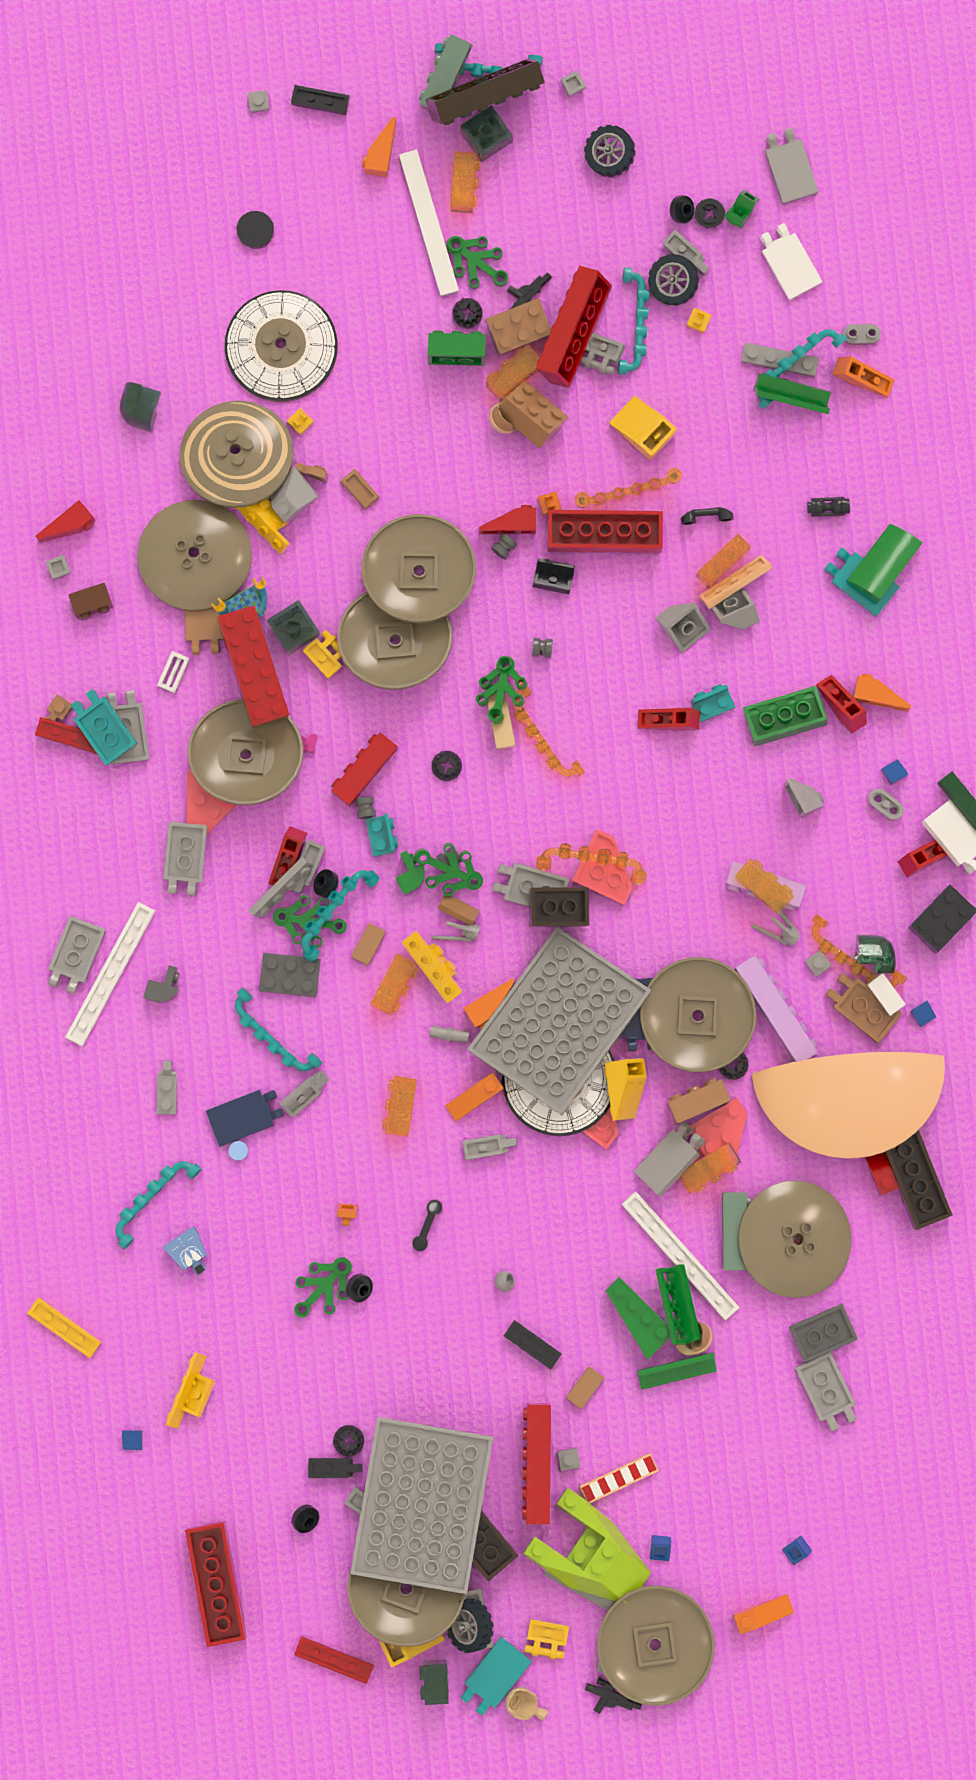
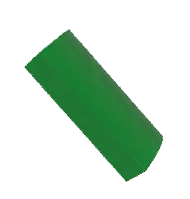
[847,524,923,604]
[743,686,828,747]

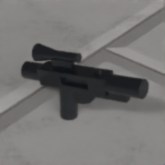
[507,272,552,309]
[585,1676,642,1714]

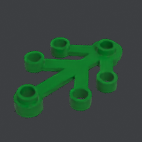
[446,236,508,289]
[476,656,528,724]
[415,843,483,897]
[273,895,347,948]
[294,1257,352,1318]

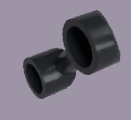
[680,507,734,525]
[412,1200,442,1251]

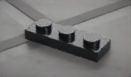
[291,85,350,115]
[503,1320,562,1370]

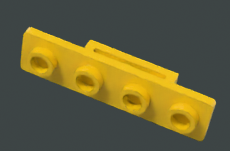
[236,498,289,554]
[402,931,462,1003]
[166,1352,215,1429]

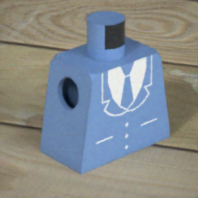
[163,1226,207,1275]

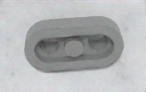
[843,324,881,345]
[868,789,903,820]

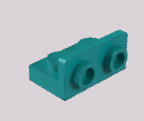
[691,684,735,723]
[366,814,398,857]

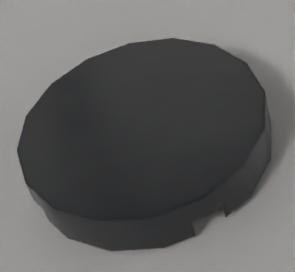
[236,211,274,249]

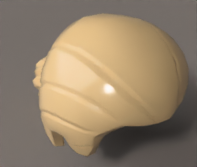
[505,1687,548,1720]

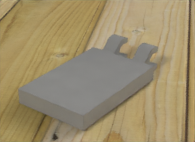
[765,127,818,205]
[107,690,149,765]
[163,822,208,896]
[492,863,569,907]
[48,916,106,995]
[634,1121,706,1197]
[795,1352,857,1432]

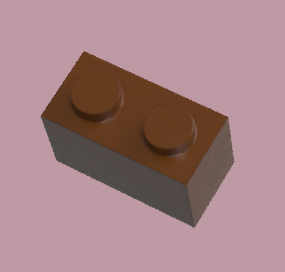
[68,583,113,620]

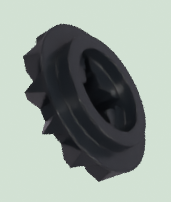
[695,198,725,229]
[452,298,483,328]
[431,751,462,781]
[719,1052,749,1080]
[333,1425,364,1457]

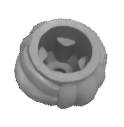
[494,1271,515,1292]

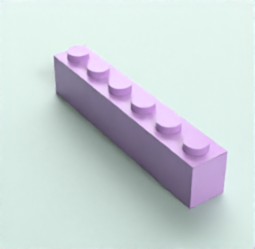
[734,956,818,1062]

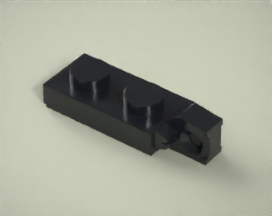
[308,1458,363,1478]

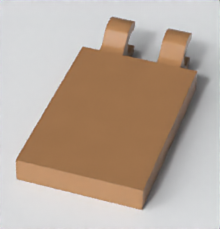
[185,608,223,655]
[825,973,902,1043]

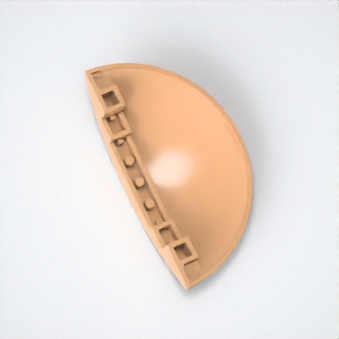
[752,1052,945,1158]

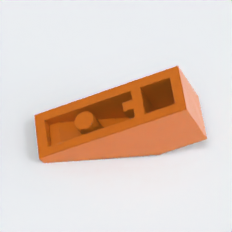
[362,117,397,177]
[832,356,895,397]
[853,674,911,712]
[464,978,515,1029]
[445,1073,504,1121]
[733,1594,794,1635]

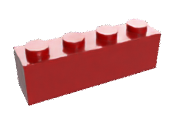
[331,732,398,807]

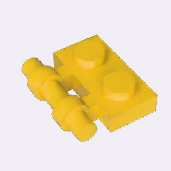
[302,630,342,679]
[525,1619,569,1660]

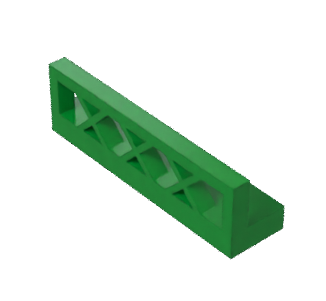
[753,372,831,414]
[655,1264,701,1345]
[637,1352,717,1390]

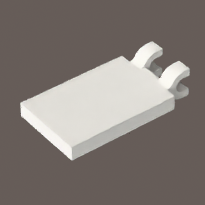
[760,223,822,301]
[921,800,976,875]

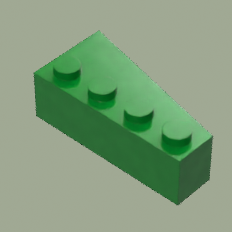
[605,1277,670,1360]

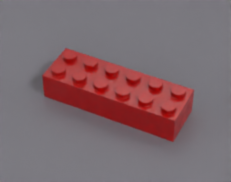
[536,266,612,388]
[548,510,663,553]
[217,605,290,728]
[522,1403,551,1524]
[185,1521,247,1647]

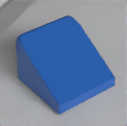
[881,759,908,785]
[910,1000,936,1027]
[122,1430,143,1450]
[650,1535,671,1561]
[782,1536,812,1565]

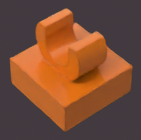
[538,491,561,516]
[337,1203,358,1226]

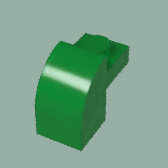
[724,190,760,228]
[395,850,425,896]

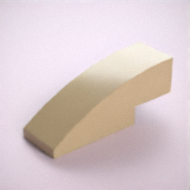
[487,694,515,750]

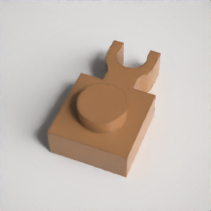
[295,462,329,483]
[45,694,72,721]

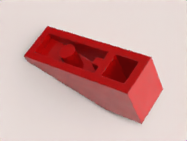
[35,500,96,543]
[479,505,536,534]
[816,675,867,734]
[638,708,700,731]
[268,826,308,885]
[897,840,948,878]
[864,1152,899,1195]

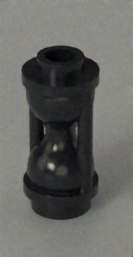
[807,497,850,517]

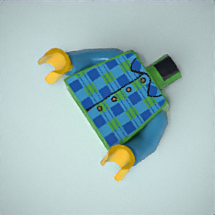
[211,575,267,629]

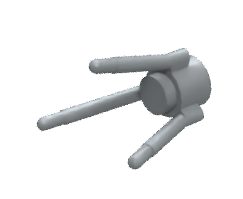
[752,905,801,946]
[432,921,480,943]

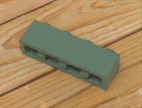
[419,34,473,108]
[722,1192,750,1271]

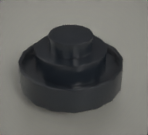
[670,195,695,223]
[313,869,339,898]
[346,1273,373,1303]
[291,1504,319,1533]

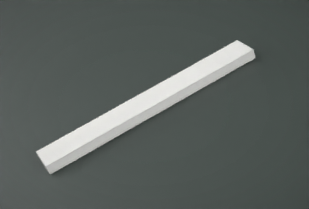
[399,150,459,297]
[65,902,156,1047]
[621,1192,740,1320]

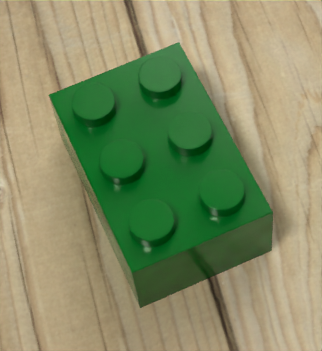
[428,330,485,366]

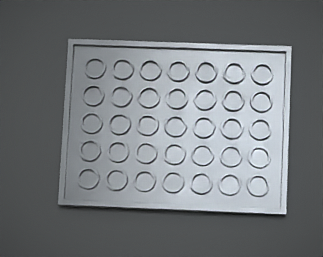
[467,927,652,1116]
[350,1417,493,1594]

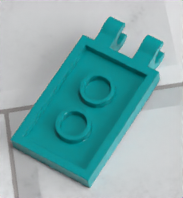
[824,547,900,617]
[71,689,138,766]
[461,1636,532,1716]

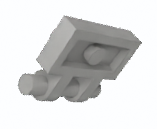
[580,333,626,375]

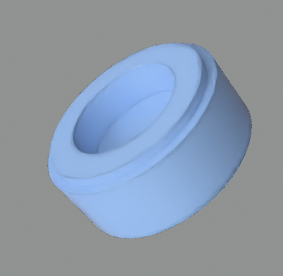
[229,1141,248,1161]

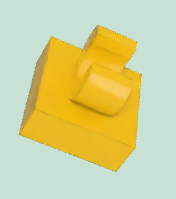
[687,308,711,334]
[287,408,314,435]

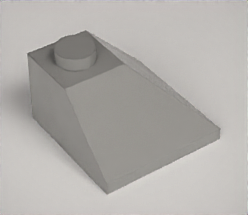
[270,467,319,522]
[711,588,760,629]
[655,602,711,653]
[784,778,824,818]

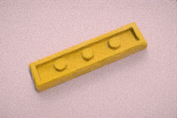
[27,1297,102,1358]

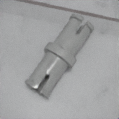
[430,1025,470,1044]

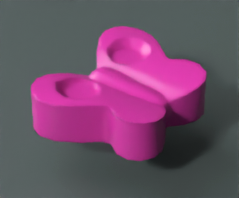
[301,734,318,753]

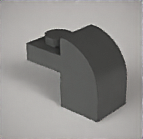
[143,965,180,1003]

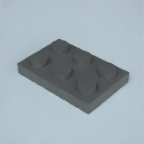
[259,953,321,997]
[789,1303,858,1363]

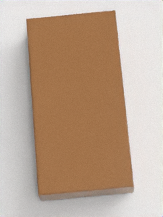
[340,469,380,510]
[437,895,480,926]
[351,923,386,966]
[566,1366,604,1409]

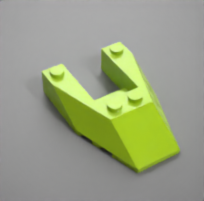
[522,1488,651,1603]

